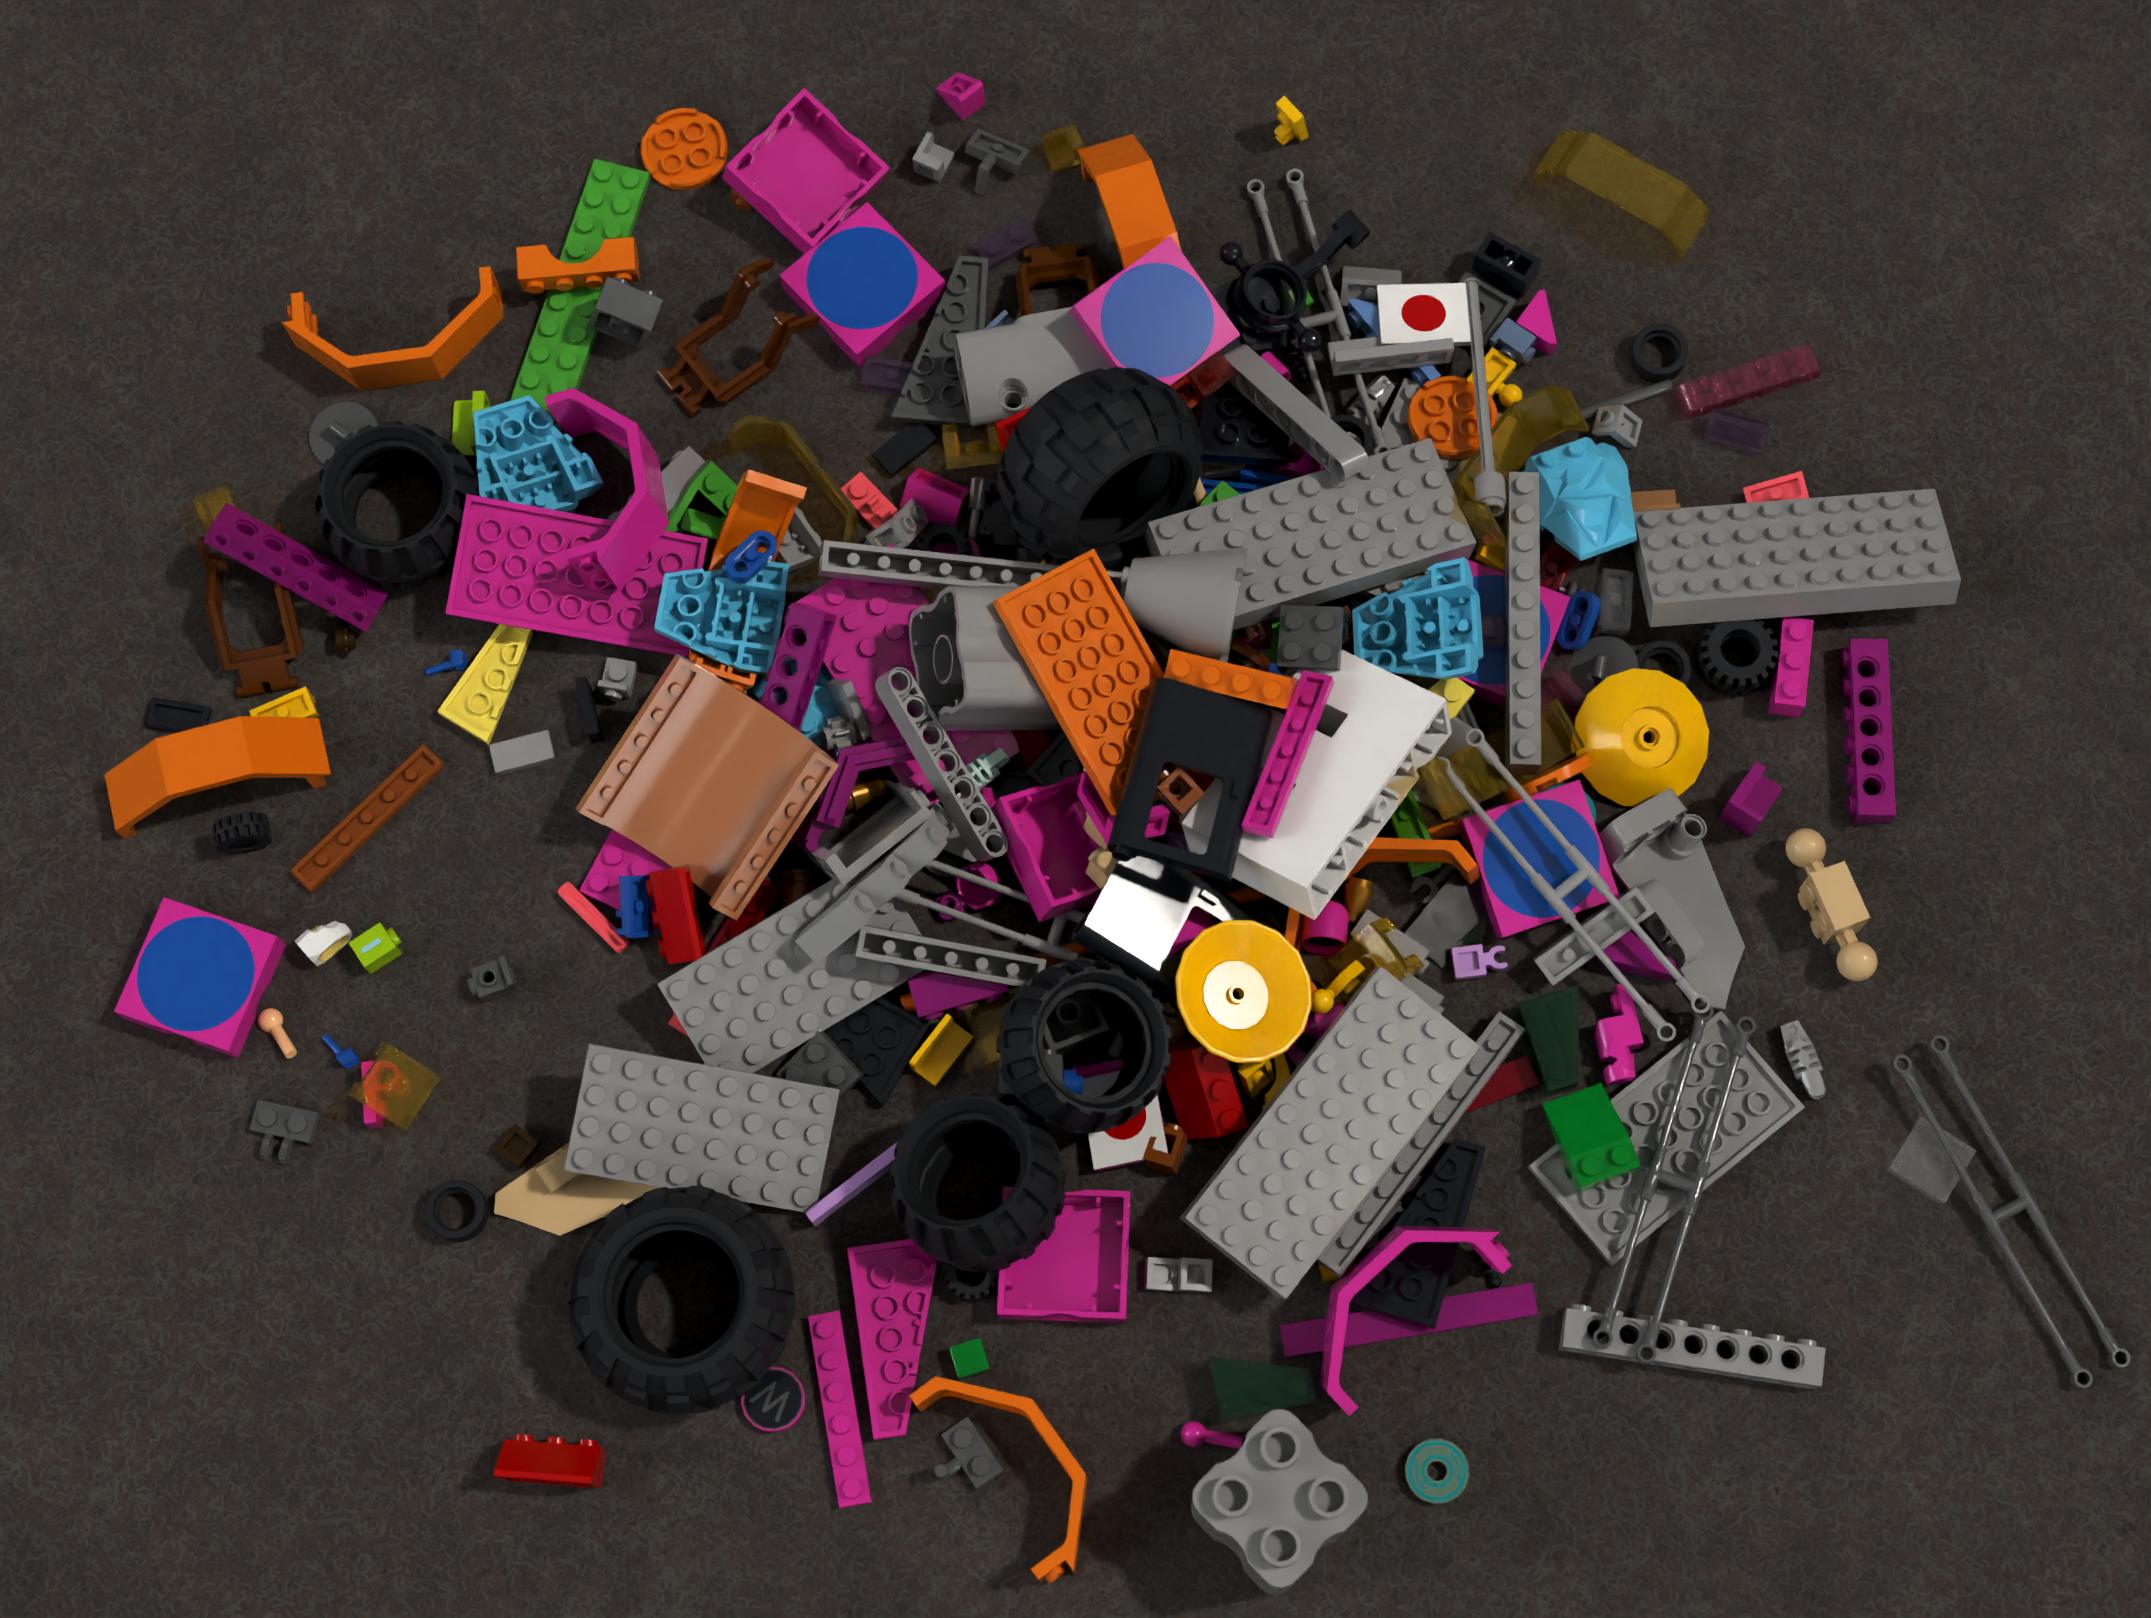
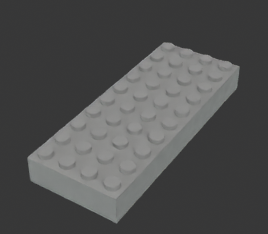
[1144,438,1476,631]
[1632,488,1961,627]
[1180,966,1480,1299]

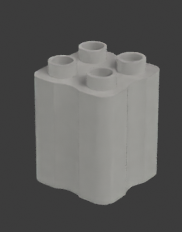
[909,586,1062,731]
[1191,1409,1368,1595]

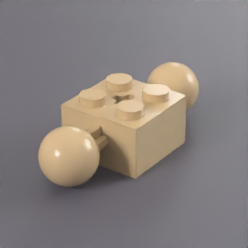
[1785,828,1878,981]

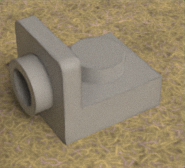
[1592,404,1643,448]
[597,657,638,701]

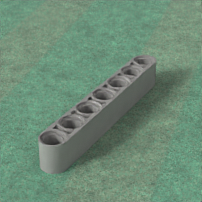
[1217,344,1369,481]
[876,667,1008,862]

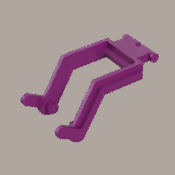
[790,709,916,851]

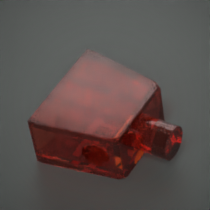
[1171,351,1236,409]

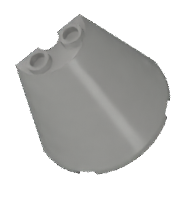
[1121,547,1248,662]

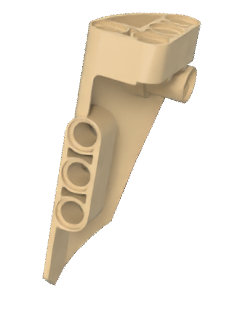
[494,1143,662,1236]

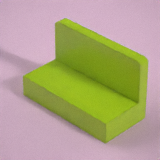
[452,391,490,457]

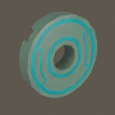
[1404,1438,1469,1505]

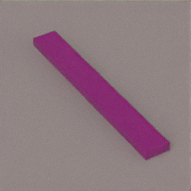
[1279,1283,1538,1358]

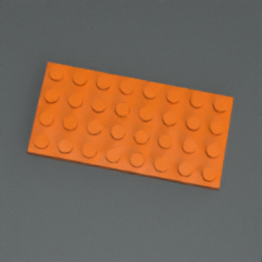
[992,548,1201,815]

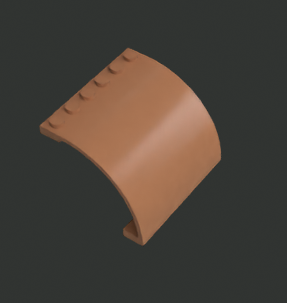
[576,654,839,920]

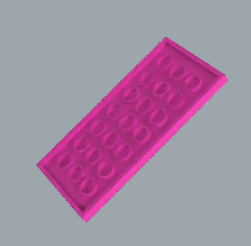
[445,494,708,658]
[788,544,1020,808]

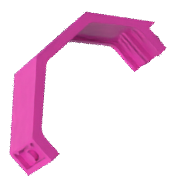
[545,387,669,592]
[1320,1226,1512,1416]

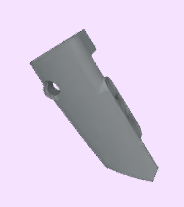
[954,307,1111,427]
[1599,788,1745,1011]

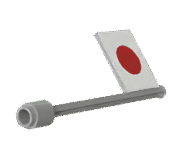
[1376,278,1507,517]

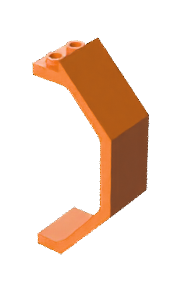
[1077,134,1182,269]
[281,266,504,391]
[688,469,807,694]
[104,716,331,839]
[1285,837,1480,994]
[909,1376,1087,1584]

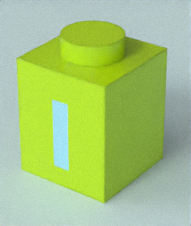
[349,922,402,974]

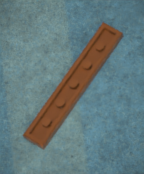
[290,744,445,893]

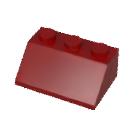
[646,864,707,964]
[1164,1037,1248,1139]
[494,1434,606,1488]

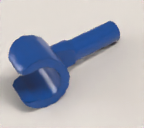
[425,650,468,676]
[322,1034,360,1069]

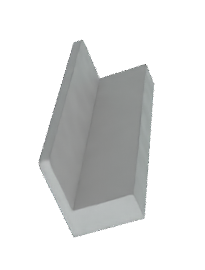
[1328,336,1454,376]
[1533,885,1655,986]

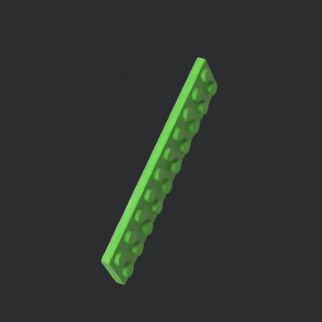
[510,159,651,434]

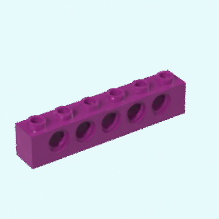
[203,503,389,632]
[758,603,837,732]
[1840,639,1896,823]

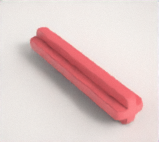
[557,882,630,953]

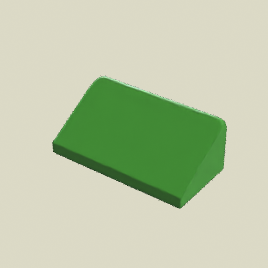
[681,508,724,541]

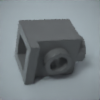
[467,955,519,1003]

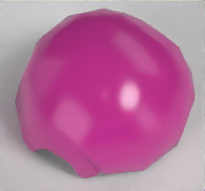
[956,861,1002,910]

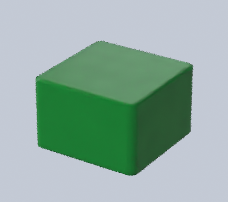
[950,1338,990,1380]

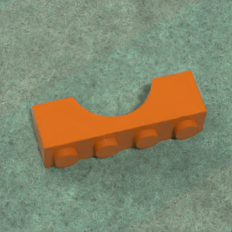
[516,237,640,294]
[1164,649,1297,709]

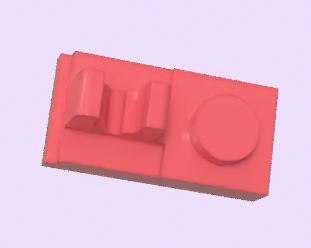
[1743,471,1809,503]
[839,472,899,529]

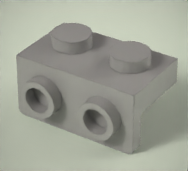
[776,507,822,572]

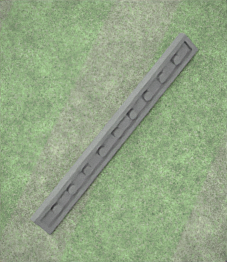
[1316,1011,1525,1279]

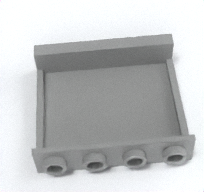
[801,780,932,885]

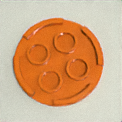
[641,108,728,190]
[1407,376,1498,460]
[1503,752,1591,802]

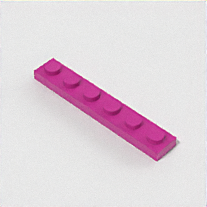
[1241,670,1334,839]
[808,1310,872,1509]

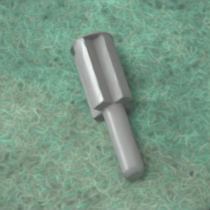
[968,478,986,540]

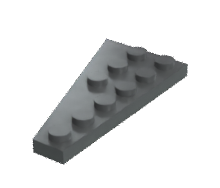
[890,255,989,428]

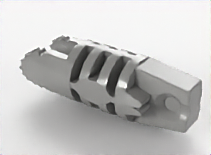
[1345,375,1395,439]
[1780,1020,1826,1100]

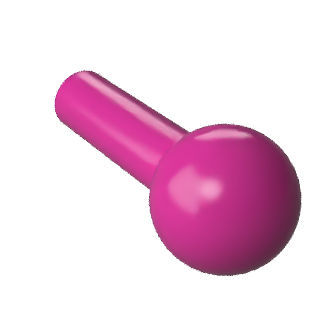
[1181,1421,1242,1449]

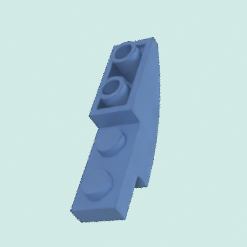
[1347,298,1441,387]

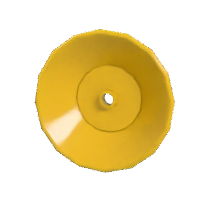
[1573,668,1709,807]
[1175,920,1312,1063]

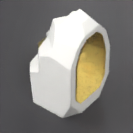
[295,921,352,966]

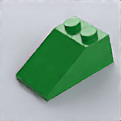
[1541,1083,1641,1194]

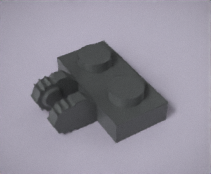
[249,1100,320,1164]

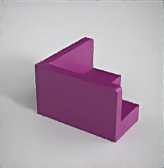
[1719,761,1782,838]

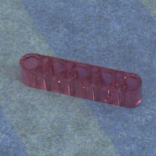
[1675,345,1822,420]

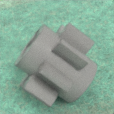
[820,716,857,756]

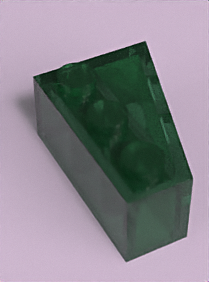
[1515,985,1579,1099]
[1208,1356,1317,1424]

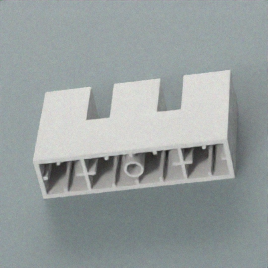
[1179,649,1452,920]

